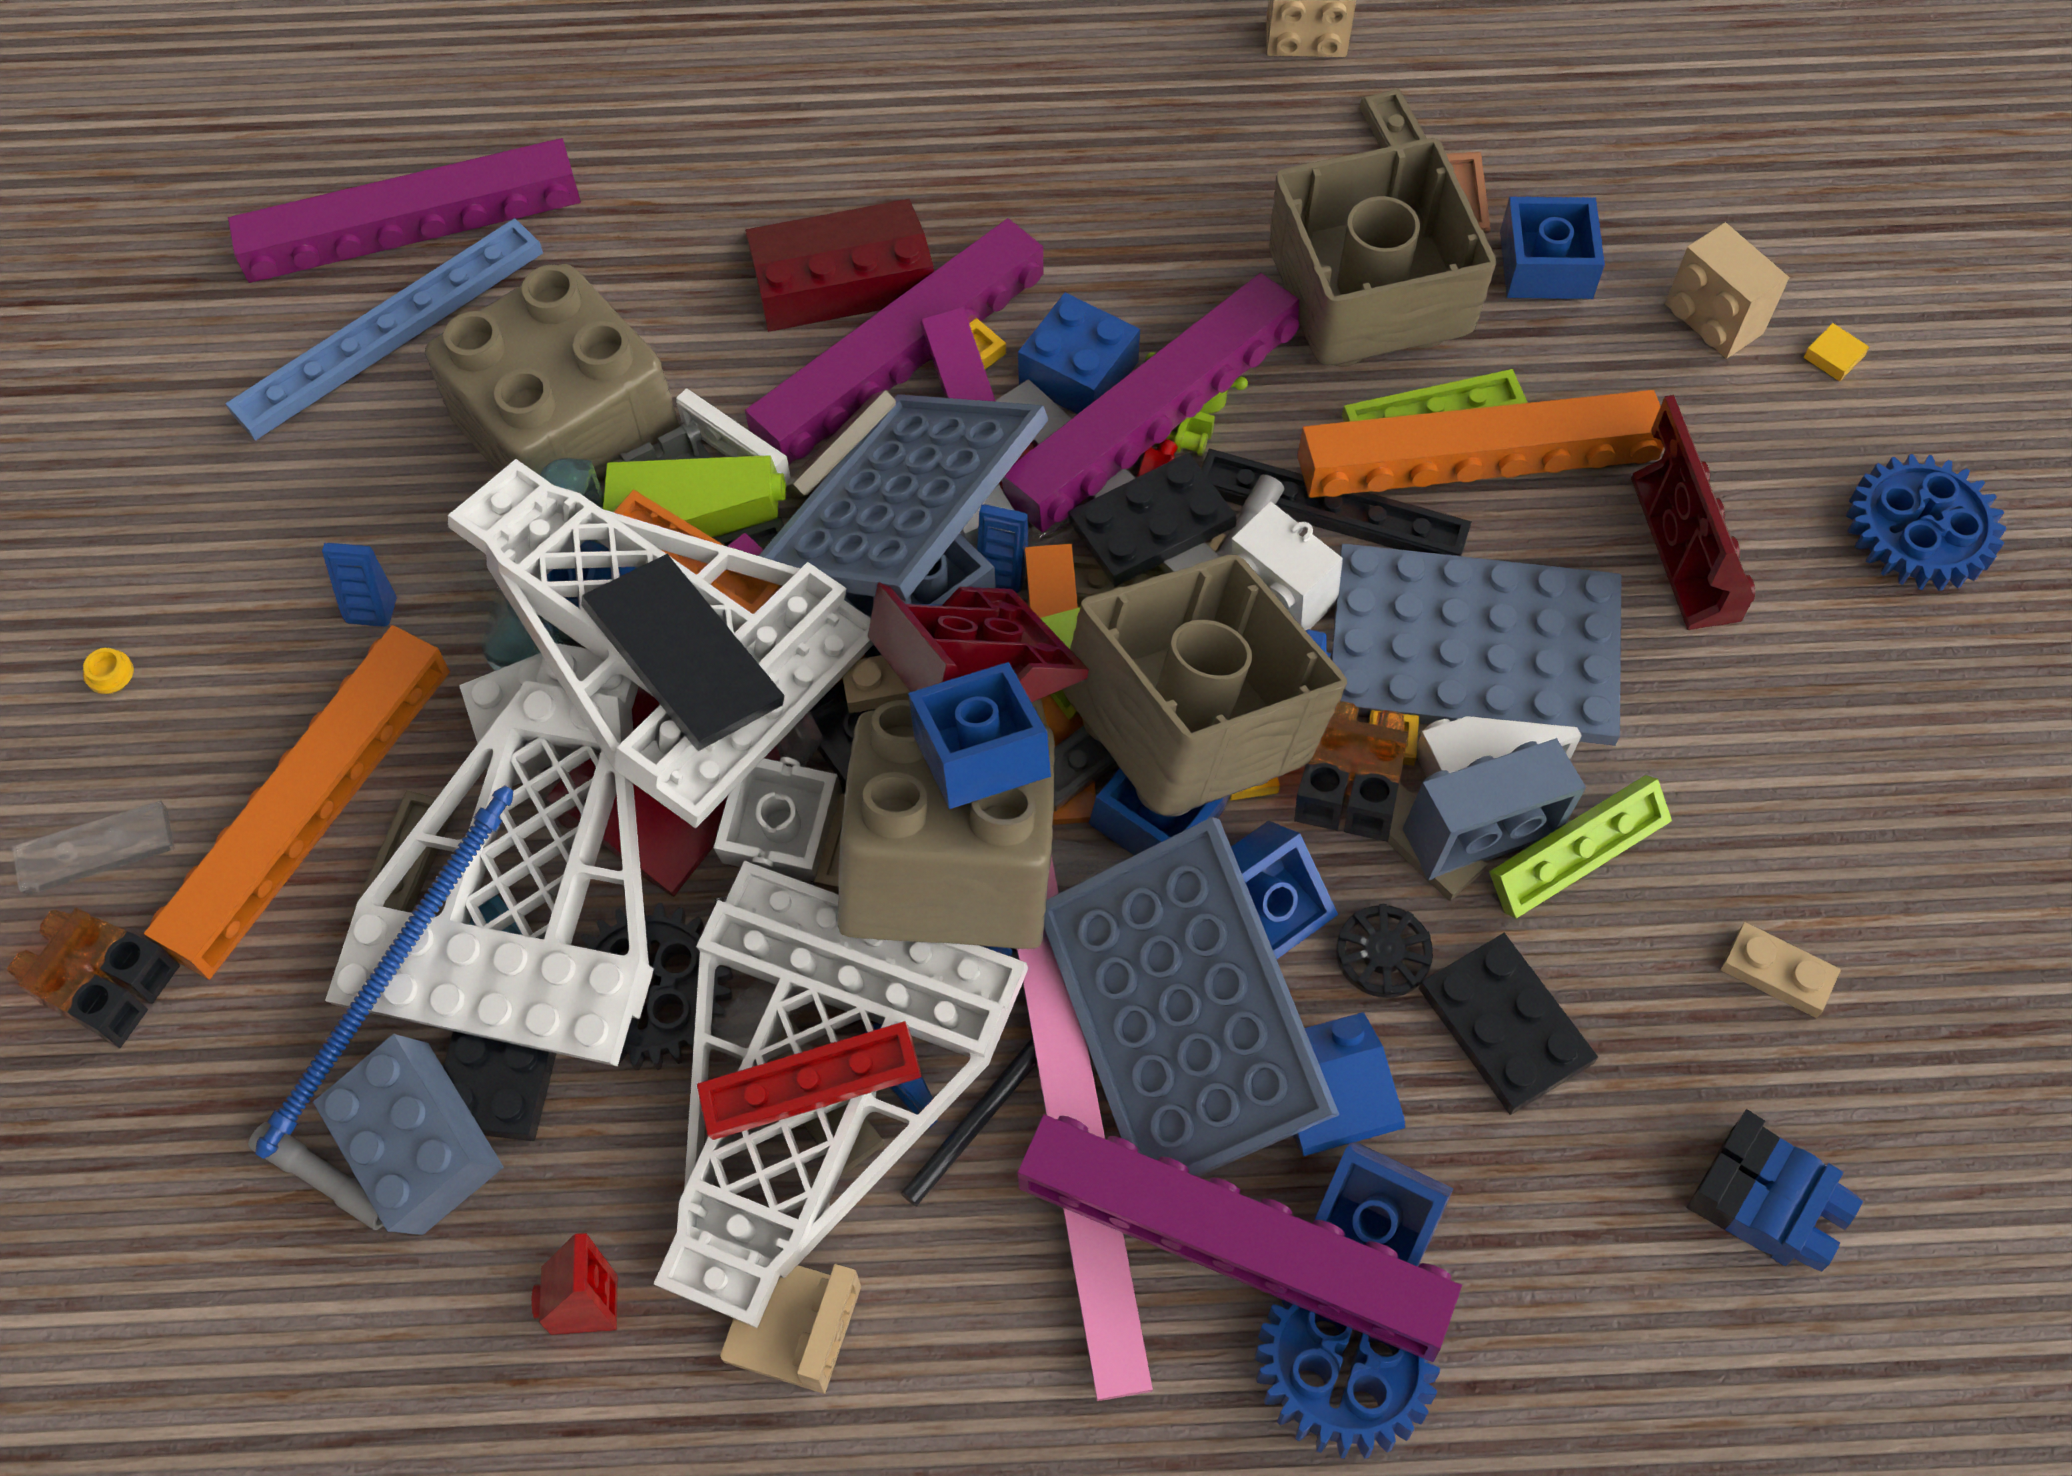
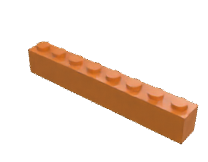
[1297,390,1664,498]
[143,625,450,980]

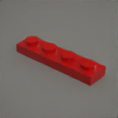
[697,1021,922,1140]

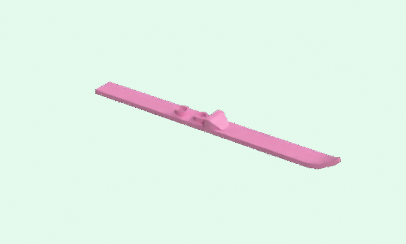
[1017,856,1153,1401]

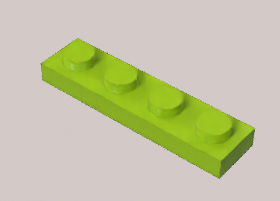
[1342,369,1528,422]
[1489,775,1672,919]

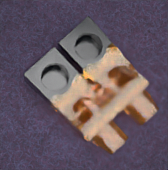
[1294,701,1409,842]
[7,907,180,1048]

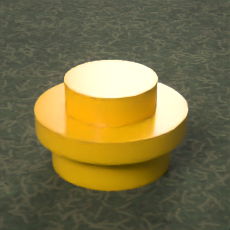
[83,648,134,694]

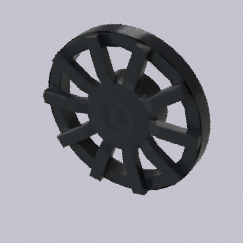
[1336,903,1433,998]

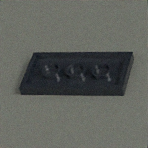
[581,554,785,751]

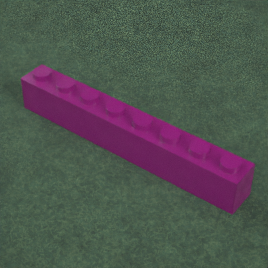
[228,138,581,283]
[745,218,1044,465]
[1002,272,1299,533]
[1017,1114,1462,1362]

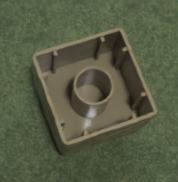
[1269,138,1496,367]
[425,264,680,494]
[1062,555,1347,816]
[837,700,1055,949]

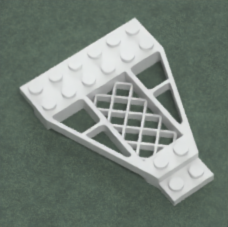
[448,459,874,828]
[325,643,654,1067]
[654,861,1029,1328]

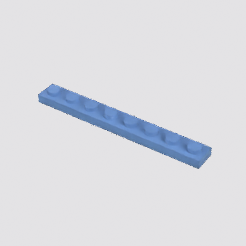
[225,218,543,441]

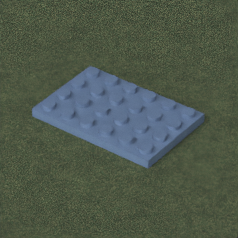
[759,394,1048,601]
[1331,543,1621,746]
[1044,817,1339,1177]

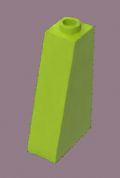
[603,455,786,537]

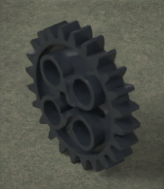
[581,903,733,1070]

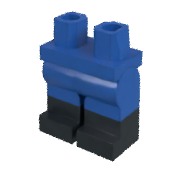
[1686,1109,1863,1272]

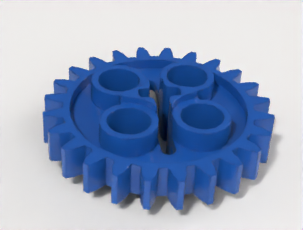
[1846,454,2006,591]
[1254,1299,1440,1459]

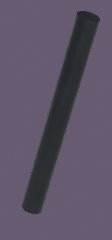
[901,1038,1037,1207]

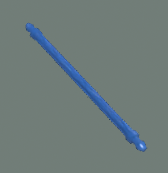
[255,785,514,1159]

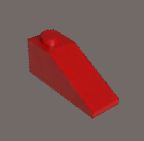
[531,1233,618,1335]

